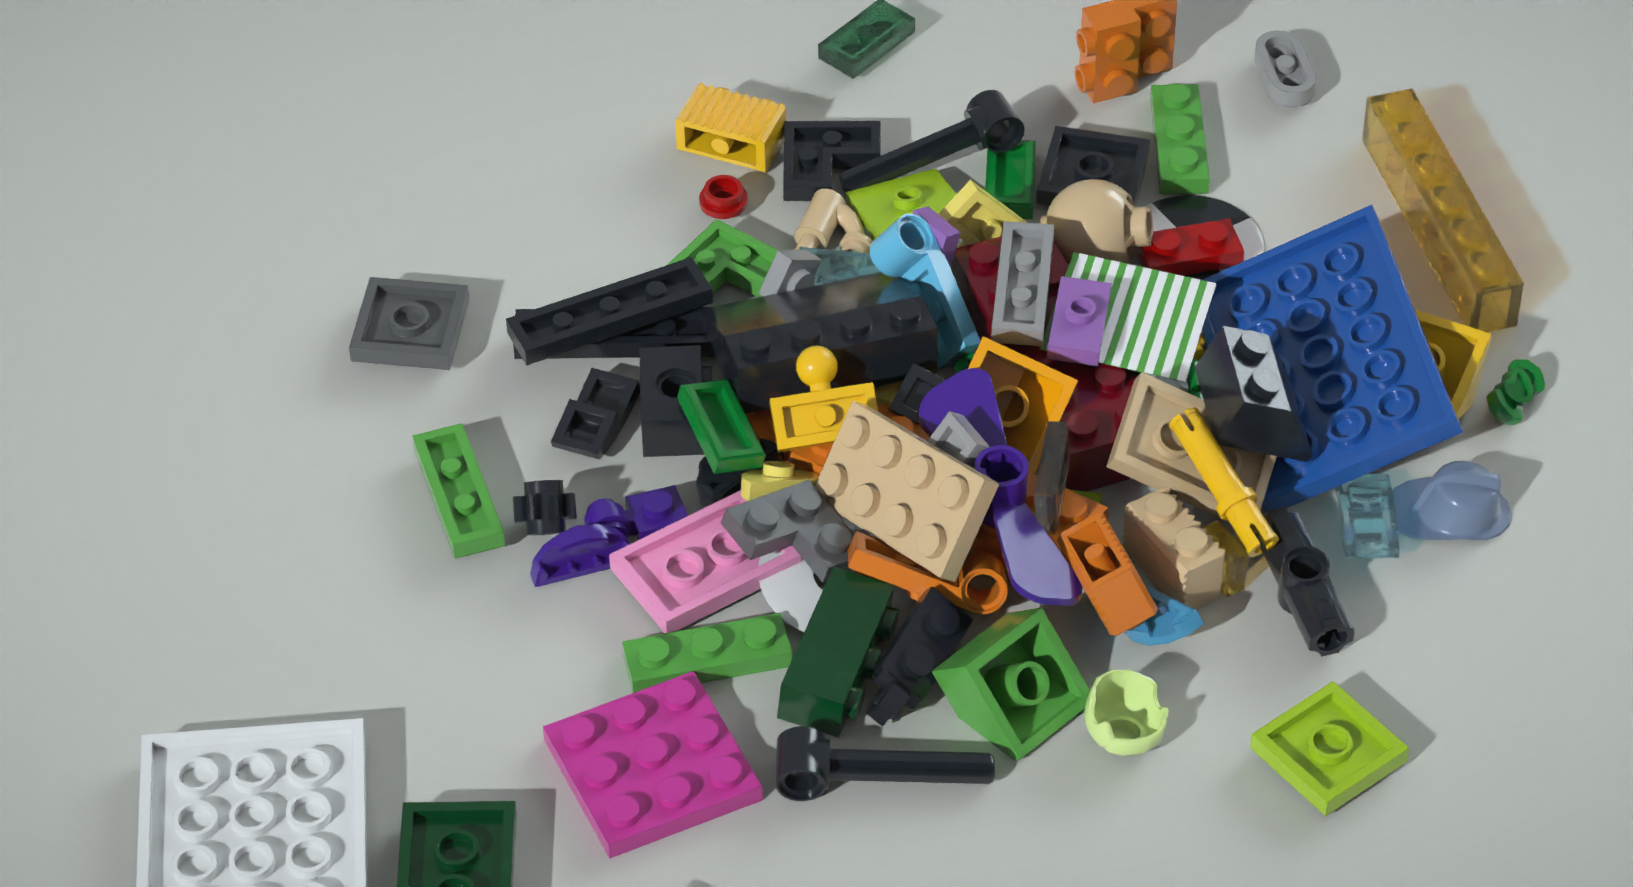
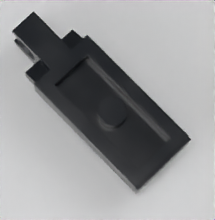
[865,587,973,726]

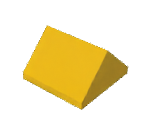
[1415,310,1492,419]

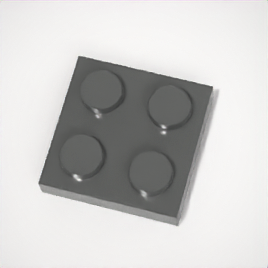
[349,277,469,370]

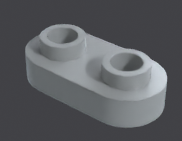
[1254,30,1316,108]

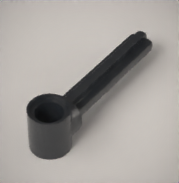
[839,90,1025,193]
[776,726,995,801]

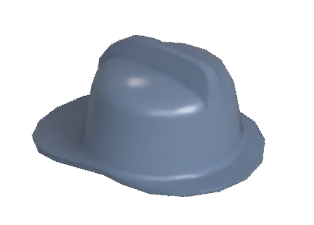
[1384,461,1511,540]

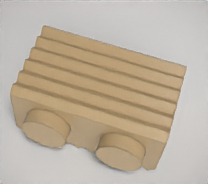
[1122,487,1225,609]

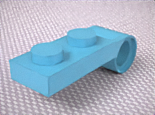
[870,214,981,368]

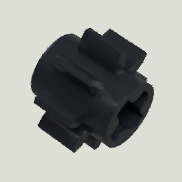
[513,480,577,536]

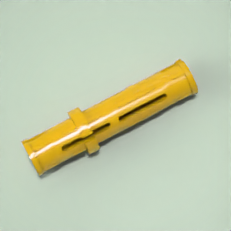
[1169,407,1279,557]

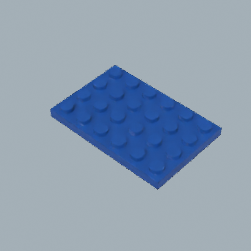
[1202,204,1463,512]

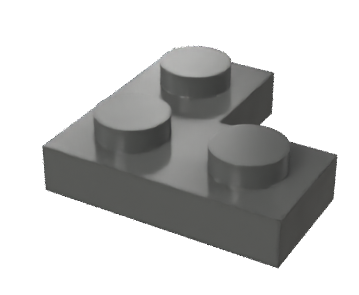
[721,480,854,582]

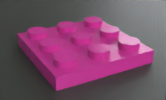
[543,671,763,858]

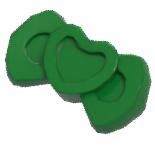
[1486,358,1545,425]

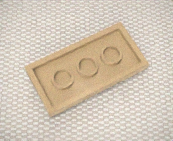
[815,401,999,582]

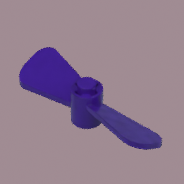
[919,368,1083,606]

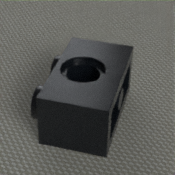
[639,345,712,457]

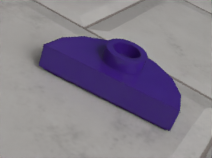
[530,524,630,587]

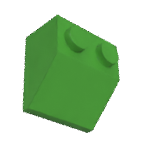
[931,608,1090,760]

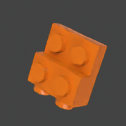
[1074,0,1177,104]

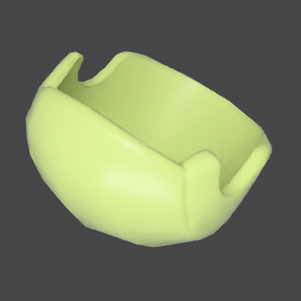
[1084,670,1169,756]

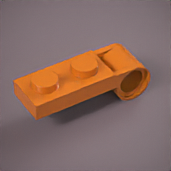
[848,531,1008,614]

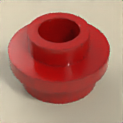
[699,175,748,219]

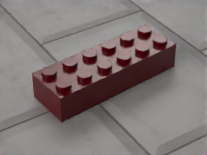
[951,236,1136,492]

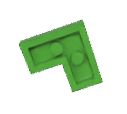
[667,219,778,297]

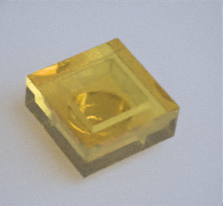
[1201,520,1249,598]

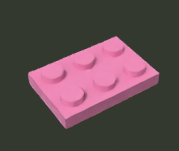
[609,490,801,633]

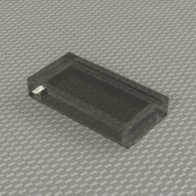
[1034,421,1070,535]

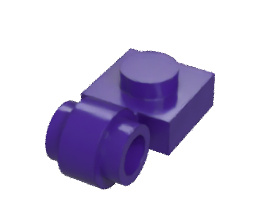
[584,485,688,540]

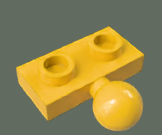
[769,346,878,453]

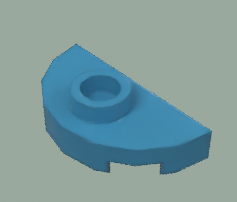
[1123,584,1204,646]

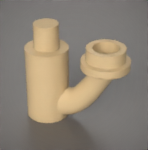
[794,189,873,268]

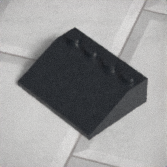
[698,272,937,414]

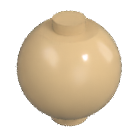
[1039,179,1153,266]

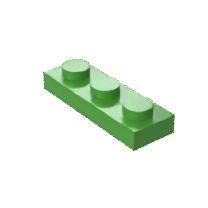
[1150,83,1210,194]
[412,423,505,559]
[622,613,793,693]

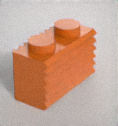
[1057,513,1158,636]

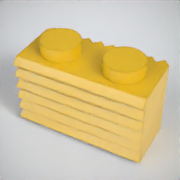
[675,82,787,173]

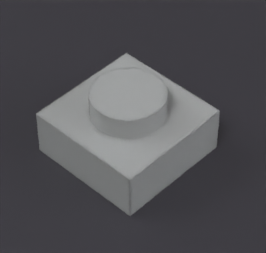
[758,250,822,296]

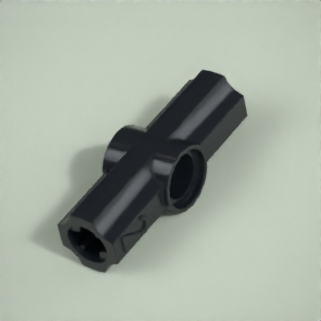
[1254,507,1354,657]

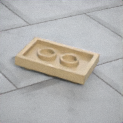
[1106,372,1277,522]

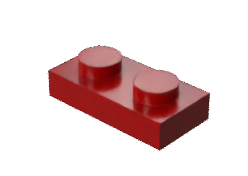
[1136,218,1244,276]

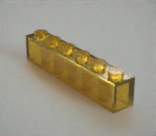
[1362,88,1524,332]

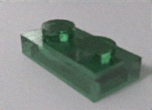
[818,0,915,79]

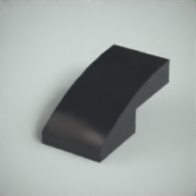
[551,368,640,460]

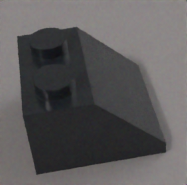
[1195,326,1312,462]

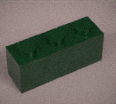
[777,566,899,738]

